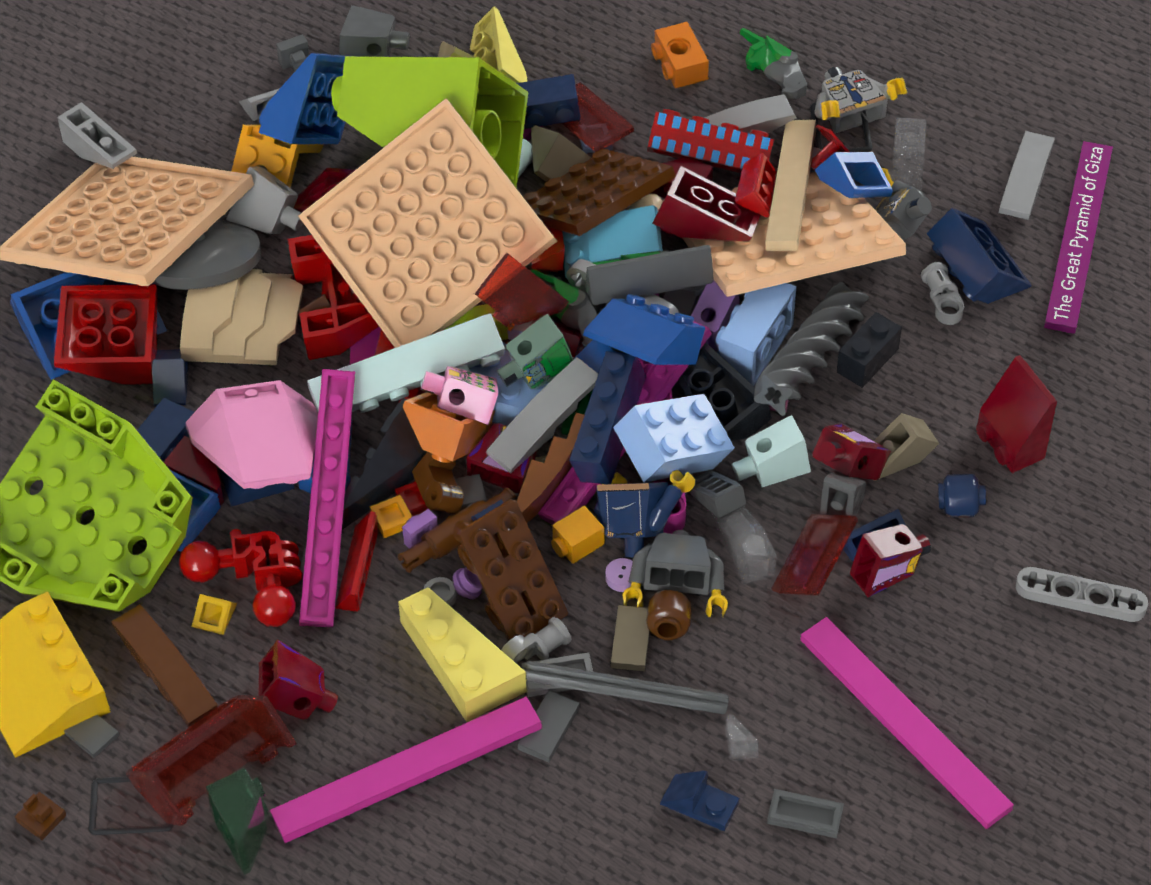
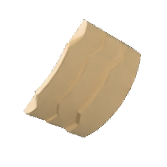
[180,269,304,365]

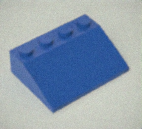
[259,53,357,144]
[10,272,167,380]

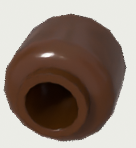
[646,590,692,640]

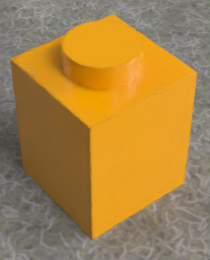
[551,505,605,564]

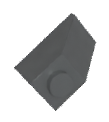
[819,471,866,528]

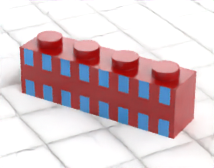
[647,109,774,173]

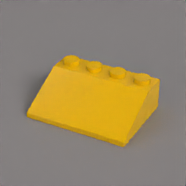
[0,591,110,758]

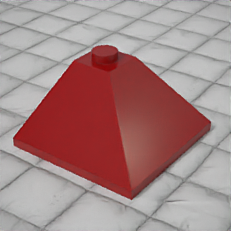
[54,284,157,384]

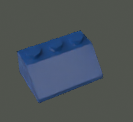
[583,294,705,365]

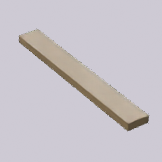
[765,120,816,251]

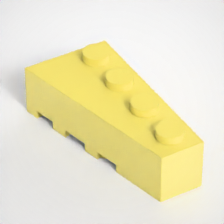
[398,587,527,722]

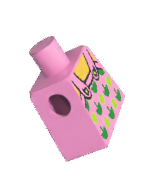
[421,366,498,424]

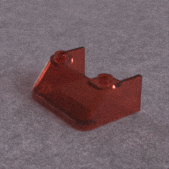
[474,252,569,327]
[126,695,297,826]

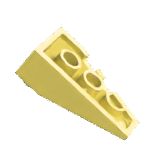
[470,7,527,83]

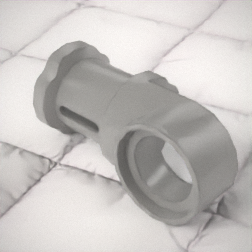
[921,262,964,325]
[501,617,572,664]

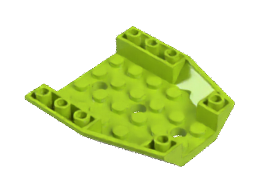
[0,379,193,612]

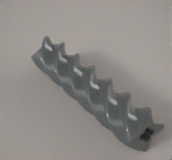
[754,282,869,416]

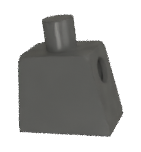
[339,5,410,57]

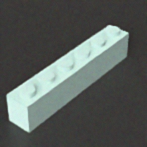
[307,313,505,413]

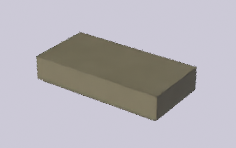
[611,605,650,671]

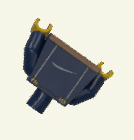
[594,470,695,557]

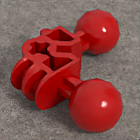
[179,529,302,627]

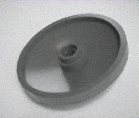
[152,221,261,289]

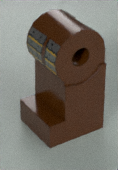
[412,452,464,514]

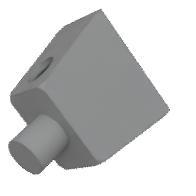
[226,167,303,234]

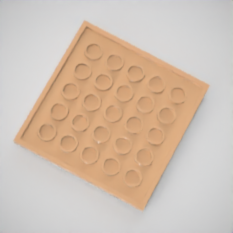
[298,98,557,348]
[0,157,254,286]
[682,172,906,297]

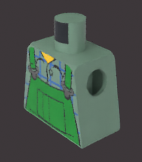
[497,314,574,389]

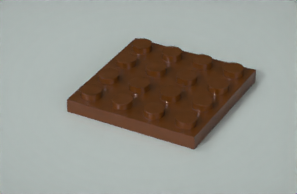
[523,149,676,236]

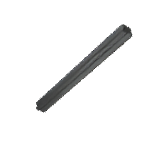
[525,661,729,714]

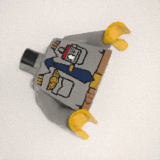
[815,67,907,133]

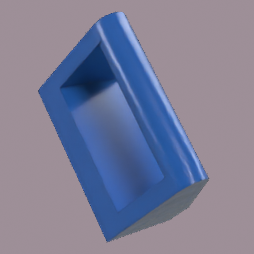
[815,152,893,198]

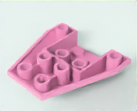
[186,380,318,489]

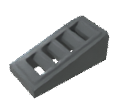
[688,470,746,518]

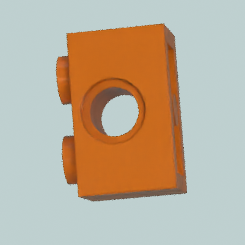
[651,21,709,88]

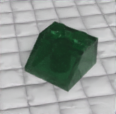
[206,768,269,875]

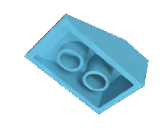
[562,205,663,278]

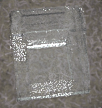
[725,714,759,761]

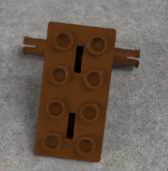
[398,488,568,641]

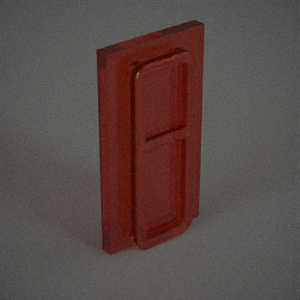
[562,82,634,152]
[771,514,858,596]

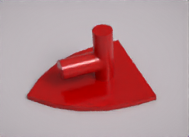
[811,125,850,172]

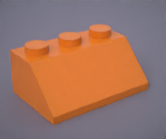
[403,392,495,463]

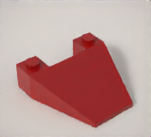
[288,235,379,360]

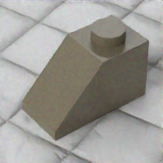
[860,413,939,481]

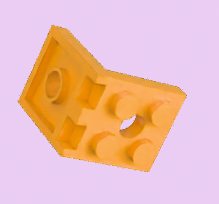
[231,125,323,188]

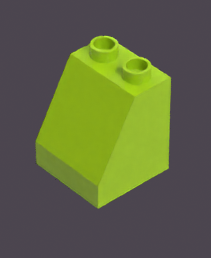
[331,56,528,188]

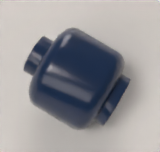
[938,474,986,517]

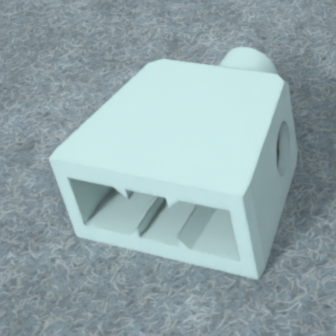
[732,415,811,487]

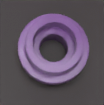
[453,568,483,599]

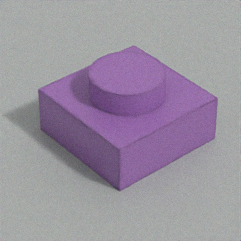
[402,509,437,548]

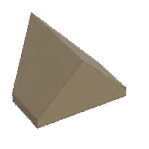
[531,125,592,182]

